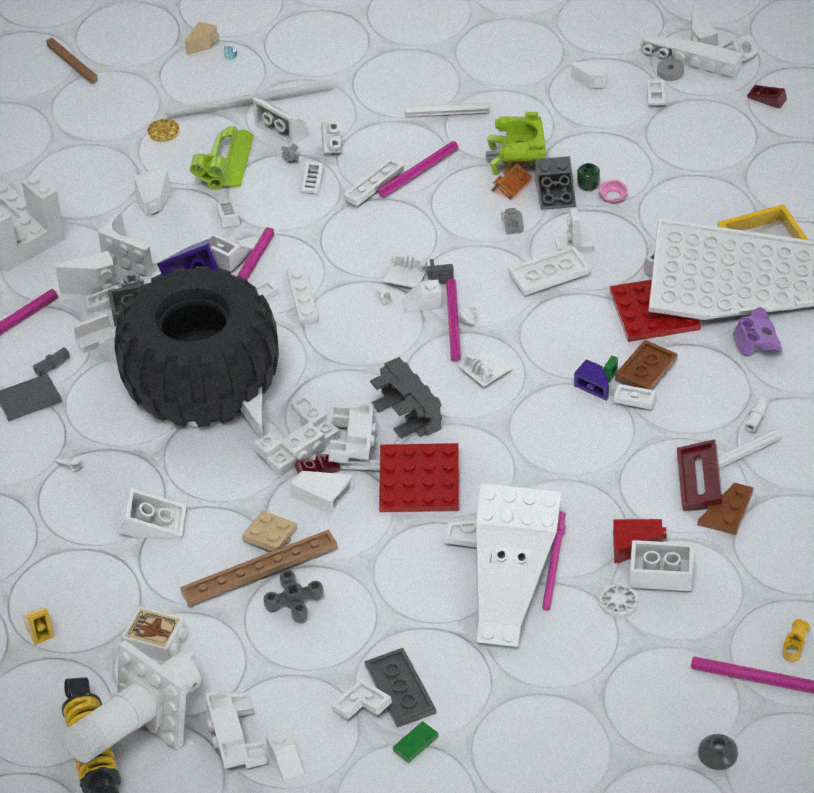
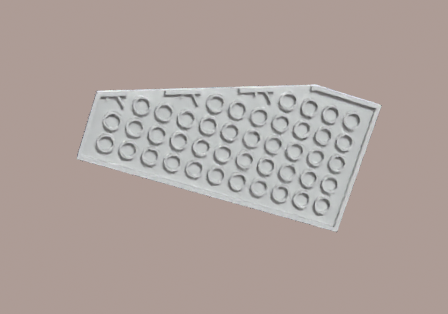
[648,218,814,320]

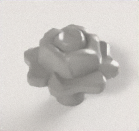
[281,143,299,162]

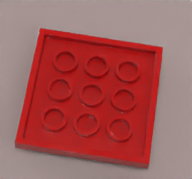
[610,279,701,342]
[379,443,459,512]

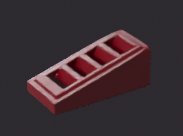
[747,85,787,108]

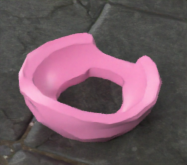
[598,180,628,203]

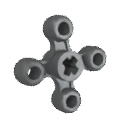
[263,570,324,622]

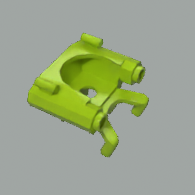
[487,112,546,175]

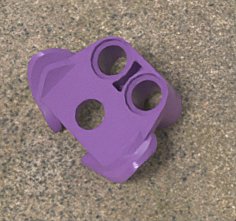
[732,307,782,355]

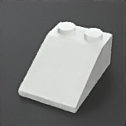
[55,251,117,295]
[118,488,186,539]

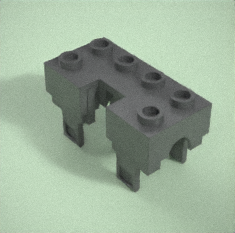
[370,357,442,438]

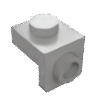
[501,208,524,233]

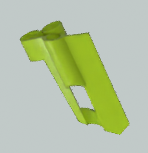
[190,126,254,190]

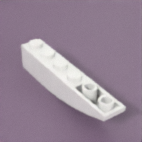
[641,37,743,78]

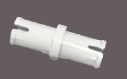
[745,397,768,432]

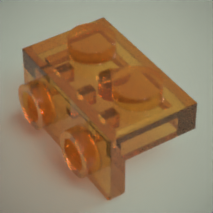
[491,163,532,200]

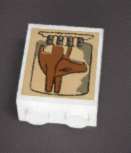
[121,606,187,661]

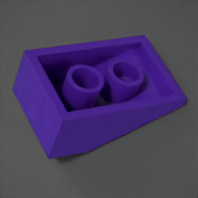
[157,239,220,275]

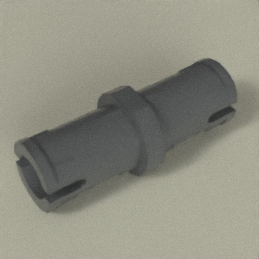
[33,347,70,376]

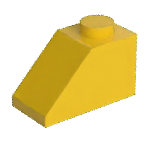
[23,607,54,645]

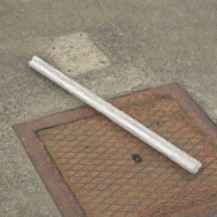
[166,80,333,119]

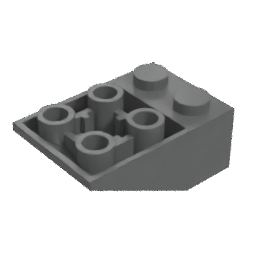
[534,156,576,210]

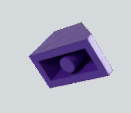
[574,359,609,401]

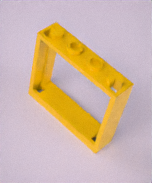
[717,204,808,240]

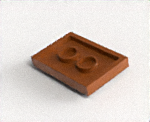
[615,340,678,390]

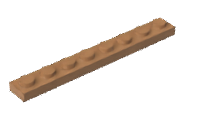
[180,529,338,606]

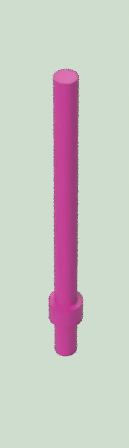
[542,511,566,611]

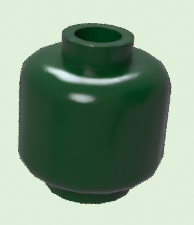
[577,163,600,190]

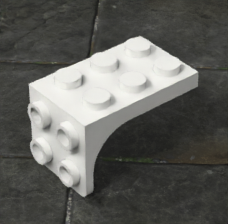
[98,212,154,277]

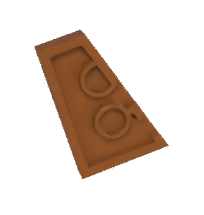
[697,482,754,535]

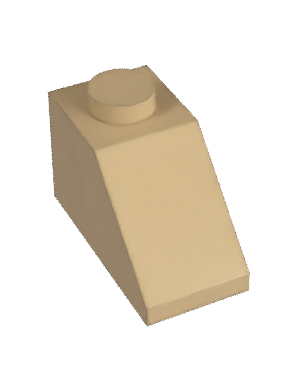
[185,22,219,55]

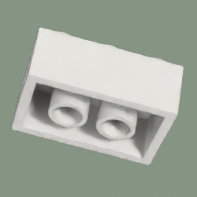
[629,540,694,591]

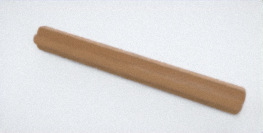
[46,38,98,83]

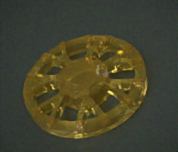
[147,119,180,142]

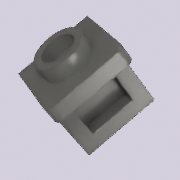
[427,259,454,283]

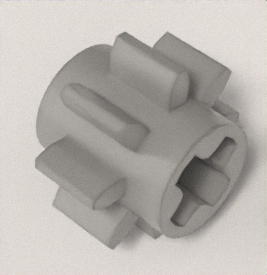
[121,274,144,288]

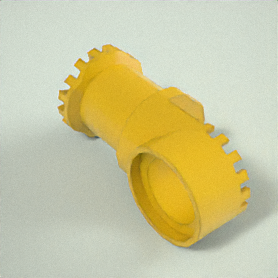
[782,618,811,662]

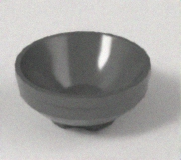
[698,734,738,770]

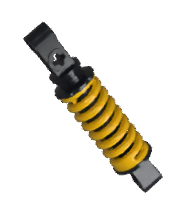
[61,677,121,793]

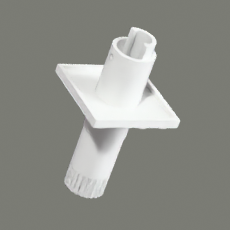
[63,640,201,763]

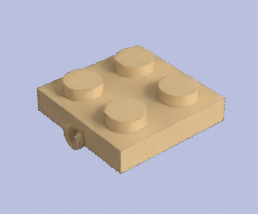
[242,510,297,552]

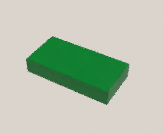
[393,721,438,763]

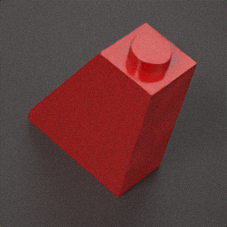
[613,519,667,563]

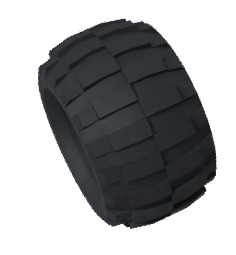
[114,266,279,427]

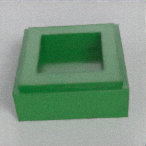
[603,355,618,383]

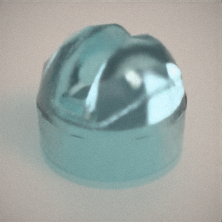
[224,46,237,60]

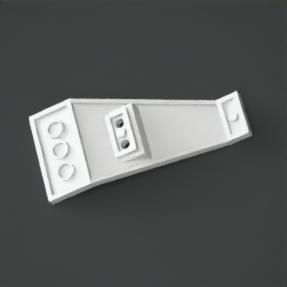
[476,483,561,647]

